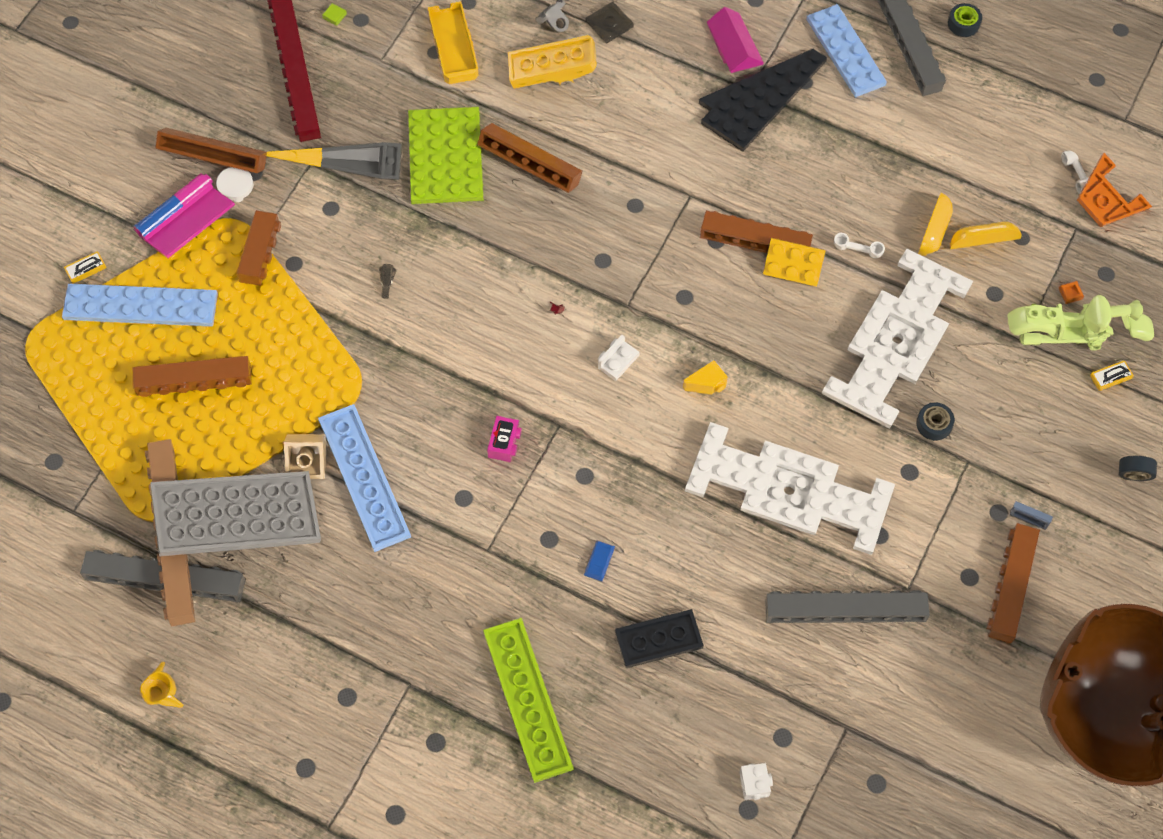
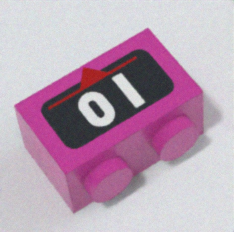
[487,416,522,462]

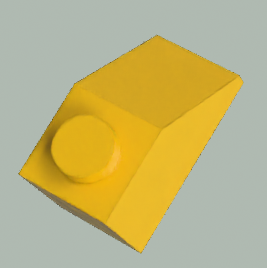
[683,360,728,395]

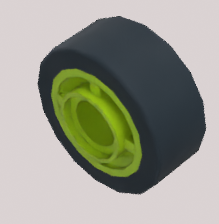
[948,3,982,37]

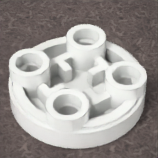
[216,167,254,202]

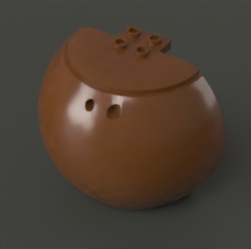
[1040,604,1163,786]

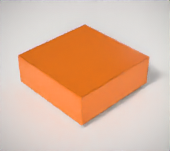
[1059,281,1084,304]

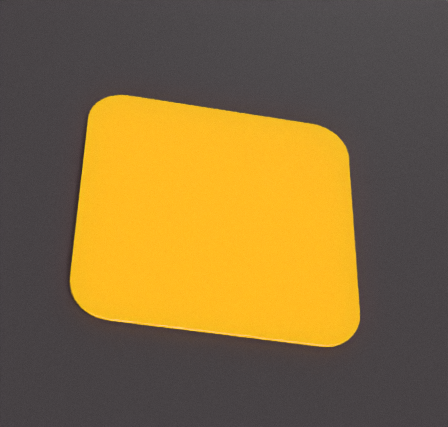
[25,218,362,522]

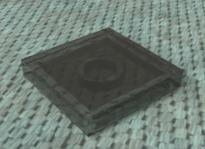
[586,1,634,44]

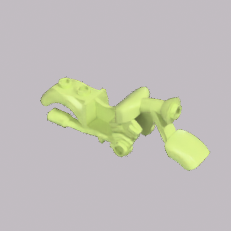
[1007,295,1154,351]

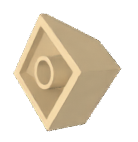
[284,434,327,479]

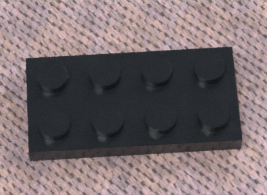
[615,609,704,669]

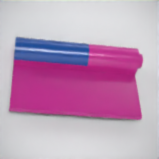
[133,173,235,258]

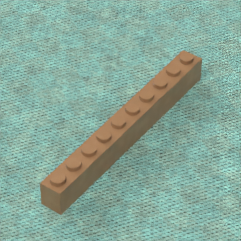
[145,439,196,627]

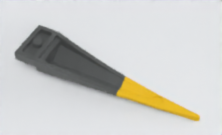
[267,142,402,180]

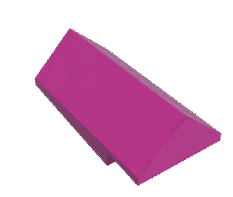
[707,6,764,73]

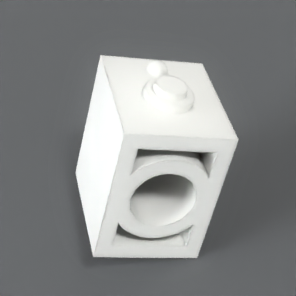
[739,763,773,800]

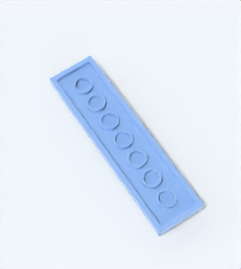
[62,284,218,327]
[318,404,411,552]

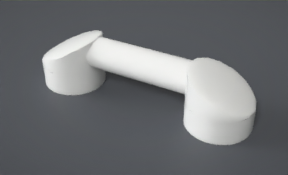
[1061,150,1088,194]
[834,233,885,258]

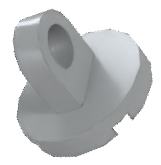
[535,0,569,33]

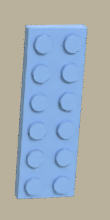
[806,4,887,97]

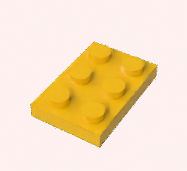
[763,238,826,287]

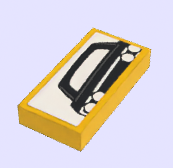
[64,251,106,284]
[1090,360,1134,391]

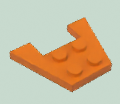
[1077,152,1152,227]

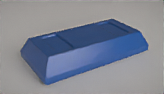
[584,540,615,582]

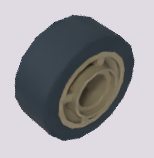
[916,402,955,441]
[1119,455,1157,481]

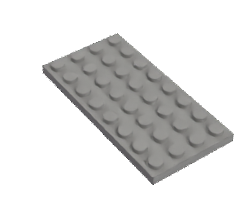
[150,471,321,556]

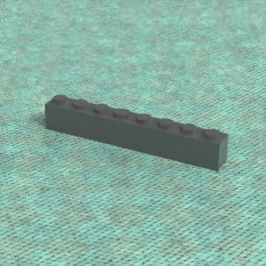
[877,0,946,96]
[80,550,246,603]
[765,590,930,623]

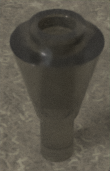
[378,264,397,299]

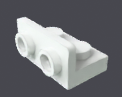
[598,335,640,381]

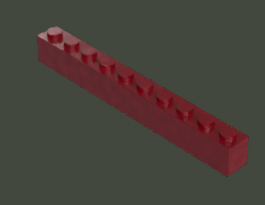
[267,0,321,142]

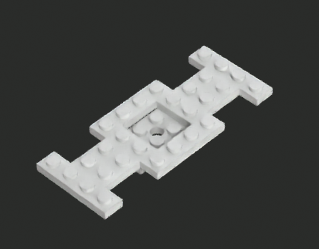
[822,249,973,429]
[685,422,895,555]

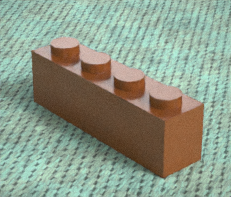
[237,210,281,286]

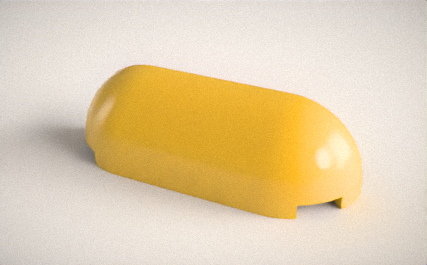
[918,193,953,256]
[950,221,1022,250]

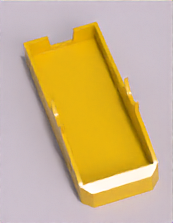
[428,1,478,84]
[508,35,597,89]

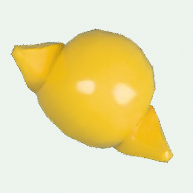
[140,662,183,708]

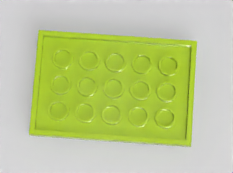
[408,107,484,204]

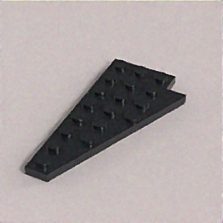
[699,49,827,152]

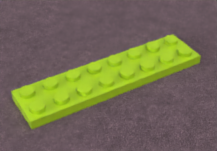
[483,618,573,783]

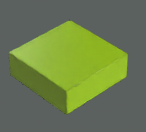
[322,3,347,26]

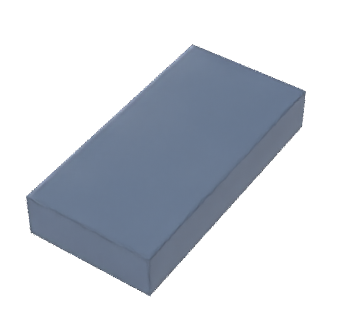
[1010,501,1053,530]

